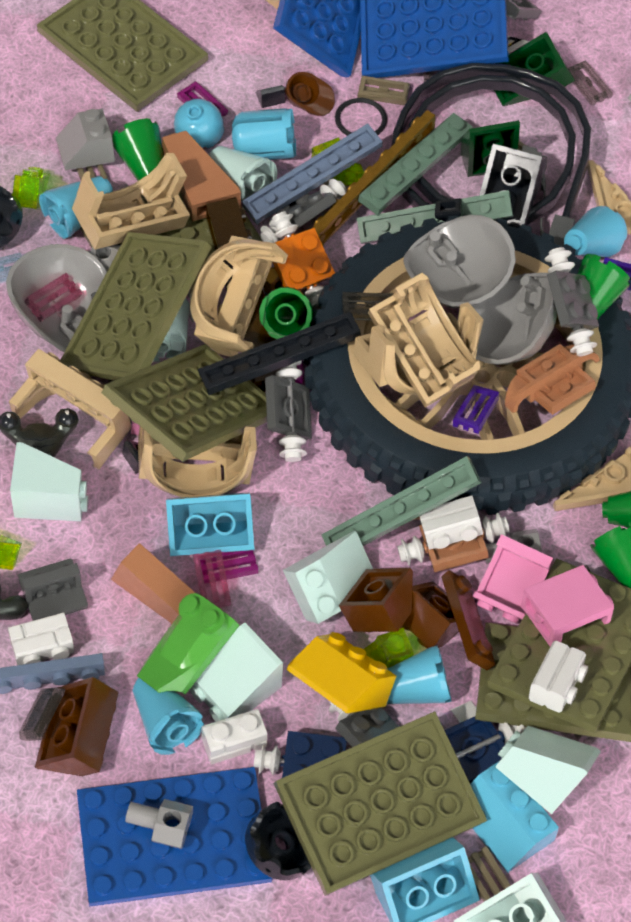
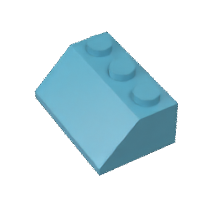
[166,492,255,556]
[470,761,559,873]
[370,837,480,922]

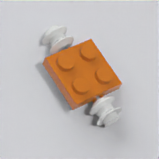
[269,211,335,309]

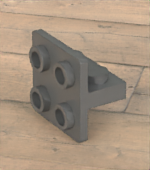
[18,559,88,621]

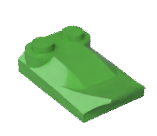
[137,593,240,695]

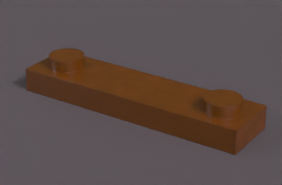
[441,570,495,671]

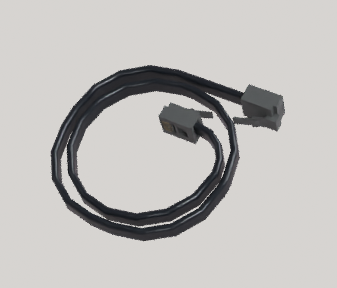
[391,63,591,247]

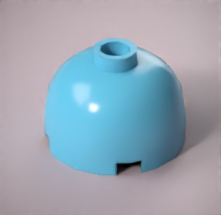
[174,99,224,149]

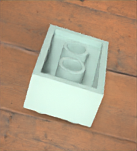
[283,531,373,624]
[454,873,567,922]

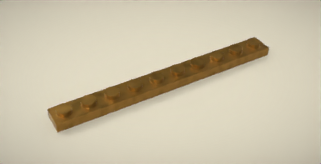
[264,110,435,294]

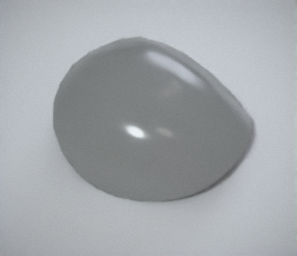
[403,215,516,308]
[6,244,107,352]
[472,273,557,365]

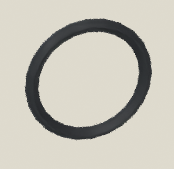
[335,98,387,136]

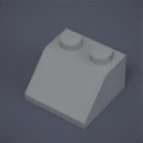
[56,108,115,171]

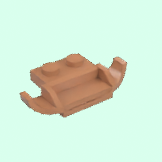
[505,344,600,415]

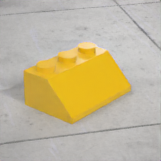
[286,632,396,714]

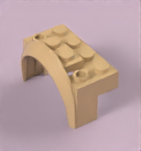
[72,153,190,250]
[190,235,288,357]
[368,273,480,408]
[354,302,484,394]
[9,348,132,470]
[138,426,257,497]

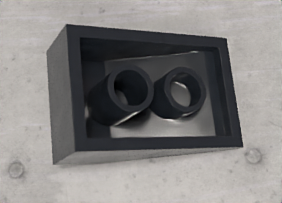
[479,144,547,228]

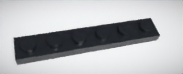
[198,312,361,396]

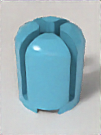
[232,108,296,160]

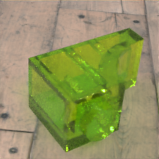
[364,628,414,669]

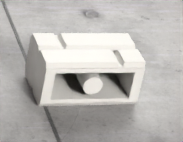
[419,496,483,550]
[8,613,74,665]
[529,641,588,713]
[201,709,267,765]

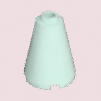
[209,146,278,202]

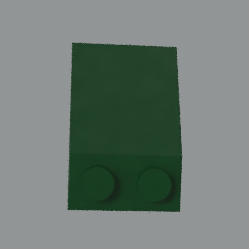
[494,32,575,107]
[461,120,520,177]

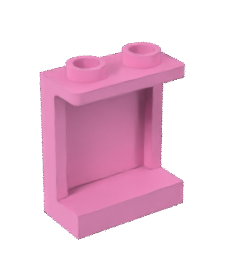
[473,534,554,624]
[521,565,614,647]

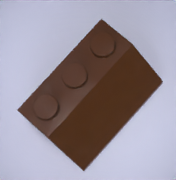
[34,677,119,776]

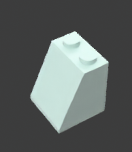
[10,442,88,521]
[190,622,283,722]
[495,726,601,814]

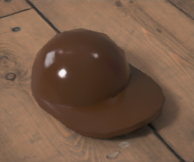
[285,72,335,116]

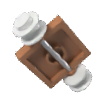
[397,513,510,573]

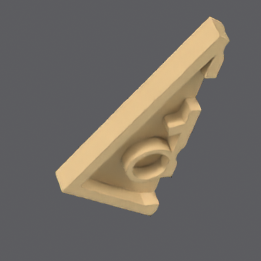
[587,160,631,234]
[553,447,631,511]

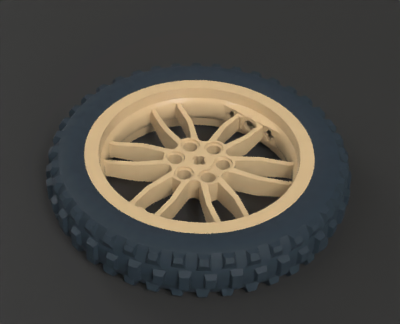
[303,216,631,515]

